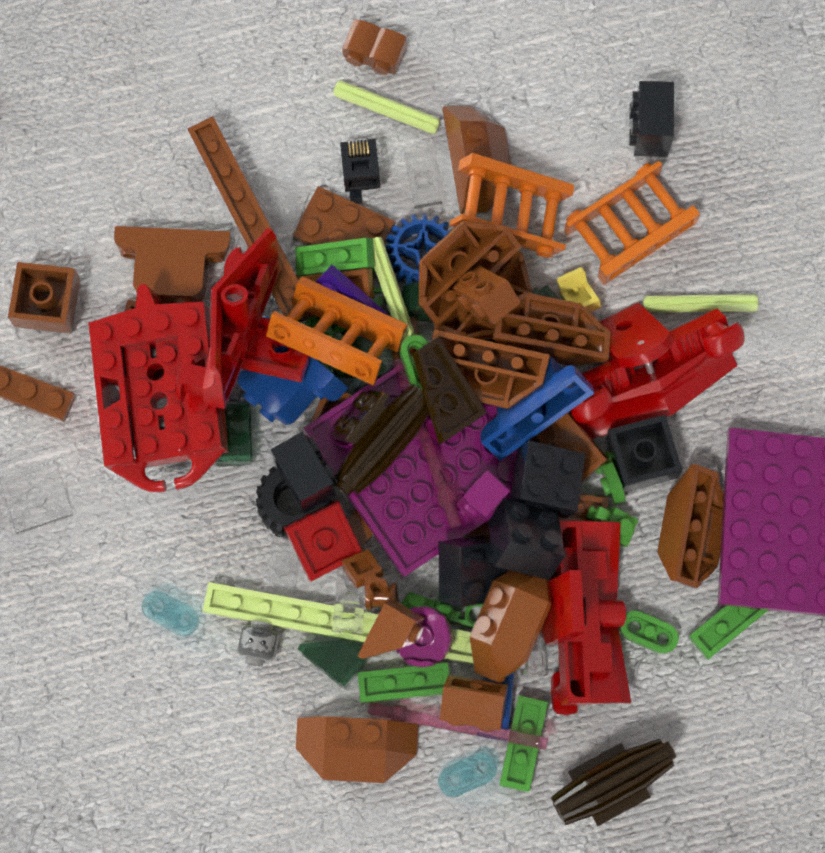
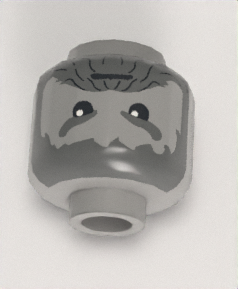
[237,621,280,667]

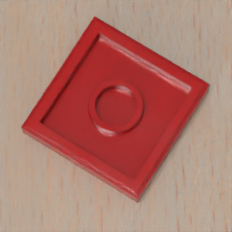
[283,500,362,582]

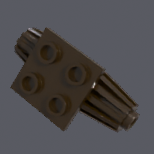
[330,385,429,496]
[551,739,677,827]

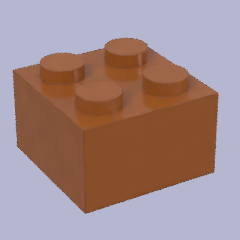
[8,262,80,334]

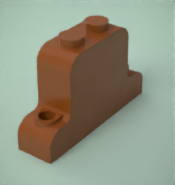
[114,226,233,304]

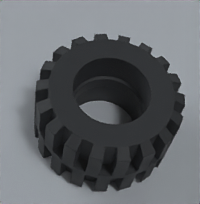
[256,466,332,540]

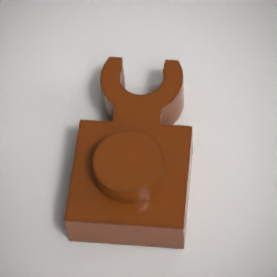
[342,549,388,602]

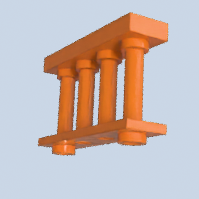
[449,153,574,258]
[564,160,700,285]
[266,276,408,386]

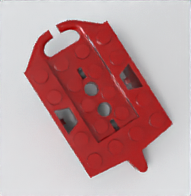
[88,284,230,492]

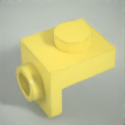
[557,267,601,312]

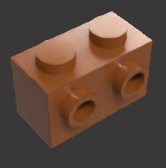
[452,266,521,325]
[439,675,508,732]

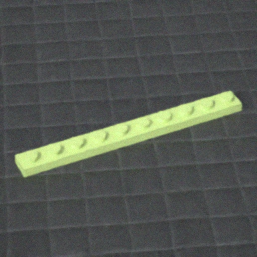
[202,582,474,665]

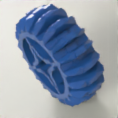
[385,213,453,290]

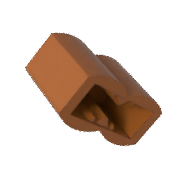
[342,19,408,75]

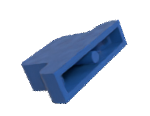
[238,316,349,425]
[480,353,594,461]

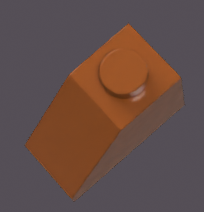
[358,600,425,659]

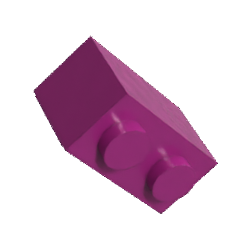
[454,470,510,526]

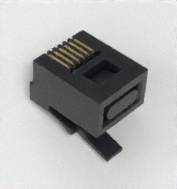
[340,139,381,204]

